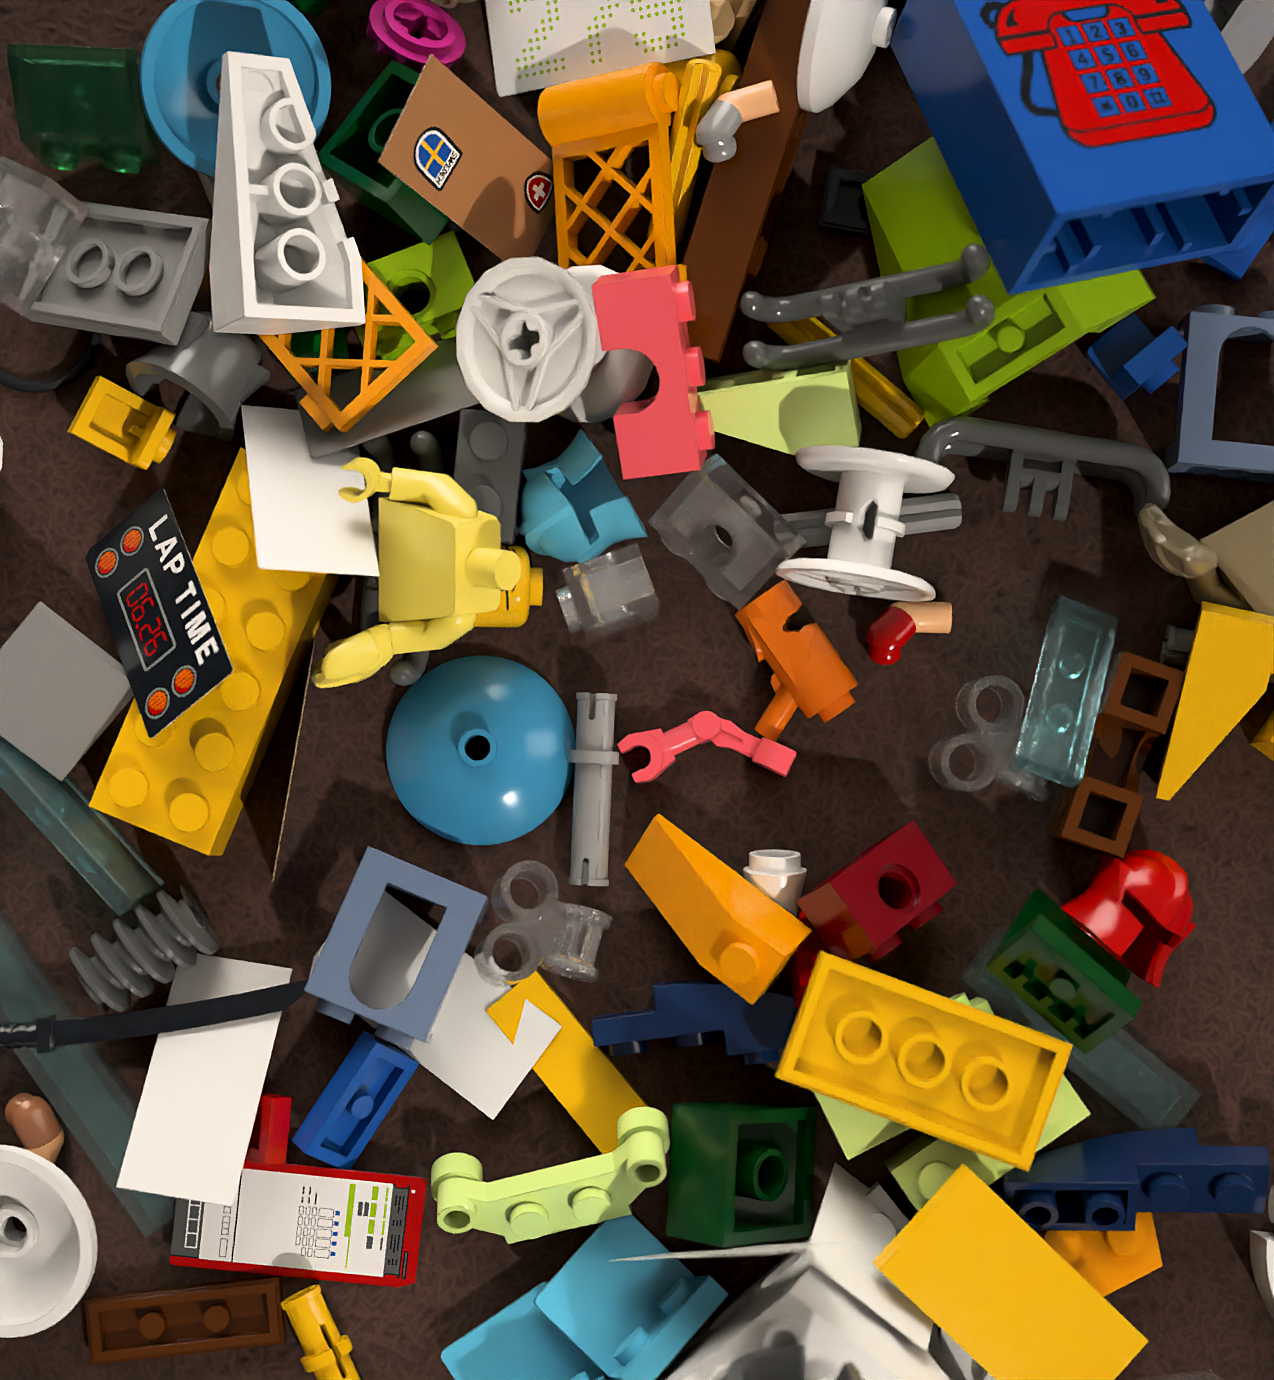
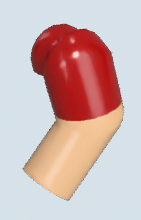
[865,601,952,665]

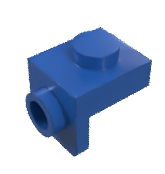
[1085,314,1188,401]

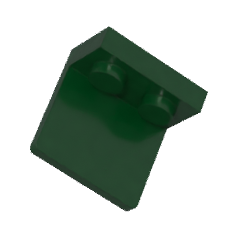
[985,889,1142,1055]

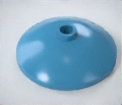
[139,0,331,178]
[386,656,576,845]

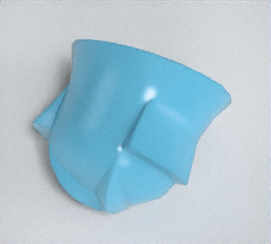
[518,429,648,571]

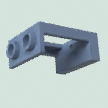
[1165,304,1274,483]
[304,846,490,1050]

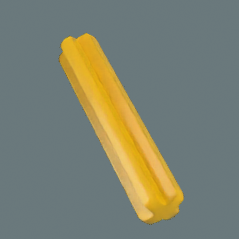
[647,58,722,247]
[767,317,925,439]

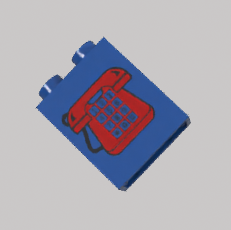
[890,0,1274,295]

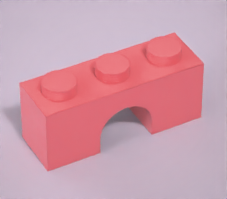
[591,265,715,480]

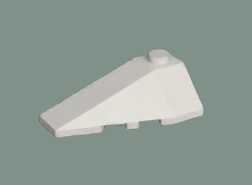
[209,51,366,335]

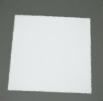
[804,1162,934,1352]

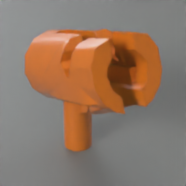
[734,580,859,742]

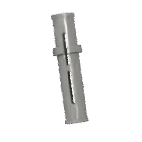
[568,692,619,886]

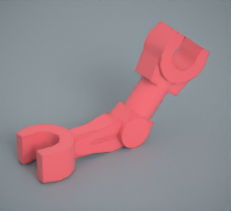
[617,711,797,784]

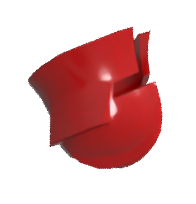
[1060,849,1196,989]

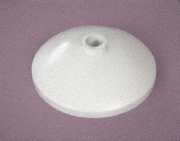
[797,0,897,113]
[0,1145,97,1338]

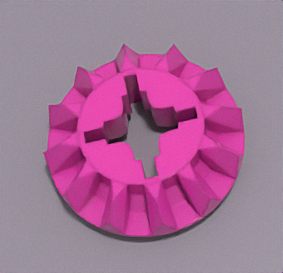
[366,0,466,74]

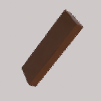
[85,1275,287,1366]

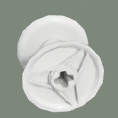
[456,257,654,423]
[776,445,955,602]

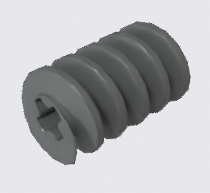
[68,885,219,1012]

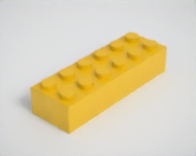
[88,447,340,856]

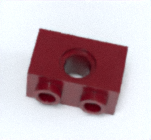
[796,820,957,963]

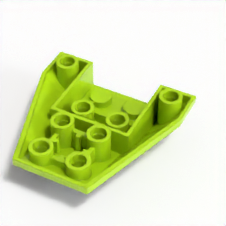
[862,136,1156,428]

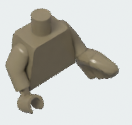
[1138,501,1274,616]

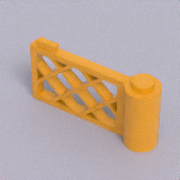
[537,62,687,282]
[200,219,439,433]

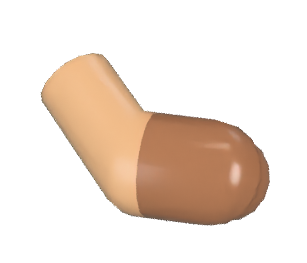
[5,1093,65,1164]

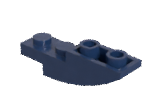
[591,980,799,1065]
[1002,1128,1270,1231]

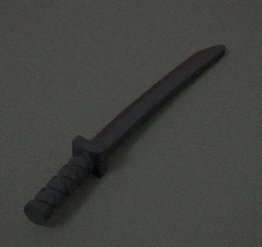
[0,979,309,1054]

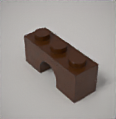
[1047,651,1186,858]

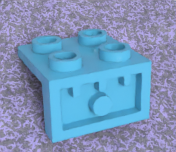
[533,1215,728,1380]
[441,1281,610,1380]

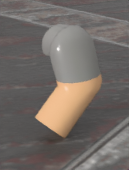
[696,80,780,163]

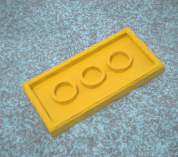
[775,951,1073,1172]
[872,1163,1148,1380]

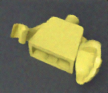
[311,457,521,688]

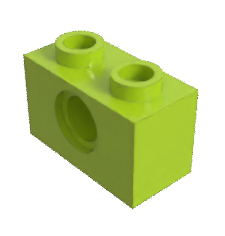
[354,230,475,360]

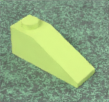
[697,360,862,456]

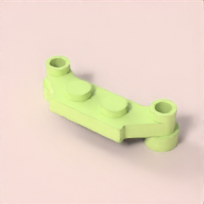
[431,1107,670,1244]

